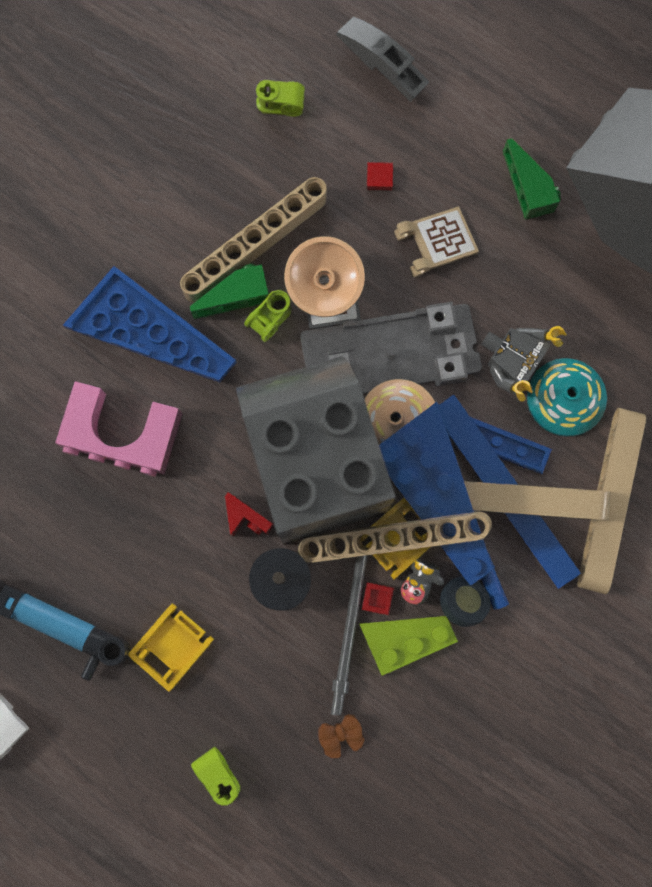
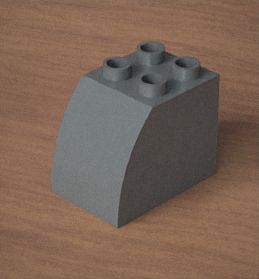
[566,88,652,274]
[236,356,395,545]

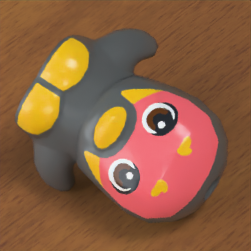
[401,559,444,605]

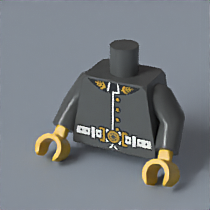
[481,326,567,402]

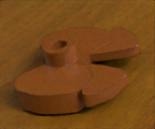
[318,714,365,758]

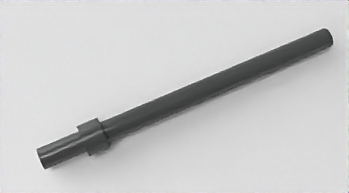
[331,555,368,716]

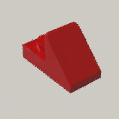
[225,492,274,537]

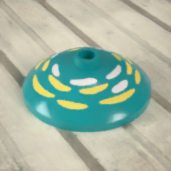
[527,358,607,437]

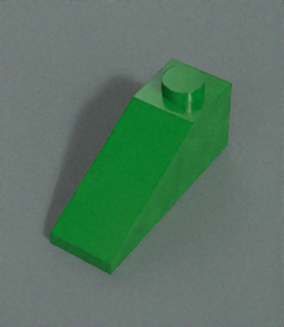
[503,138,561,220]
[190,264,269,319]

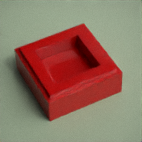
[367,162,393,191]
[361,582,394,615]

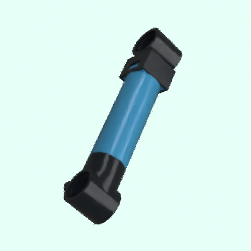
[0,580,131,681]

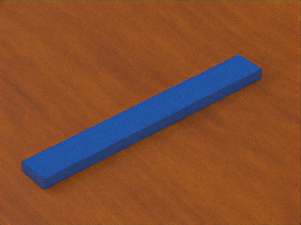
[439,395,581,589]

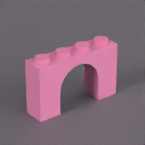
[55,382,182,477]

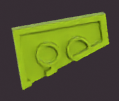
[359,616,458,676]

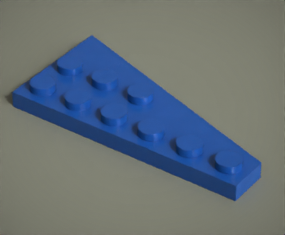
[63,266,237,383]
[379,402,493,586]

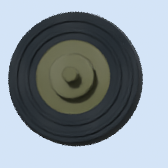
[440,576,490,627]

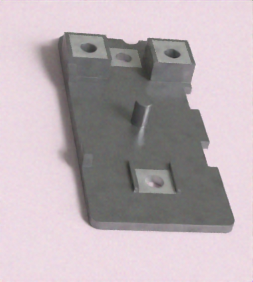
[300,302,482,394]

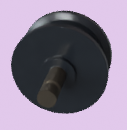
[249,548,311,611]

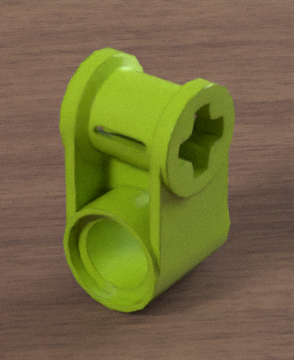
[256,80,305,117]
[244,290,292,342]
[191,746,240,805]

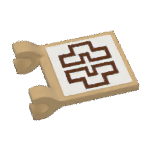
[394,206,479,277]

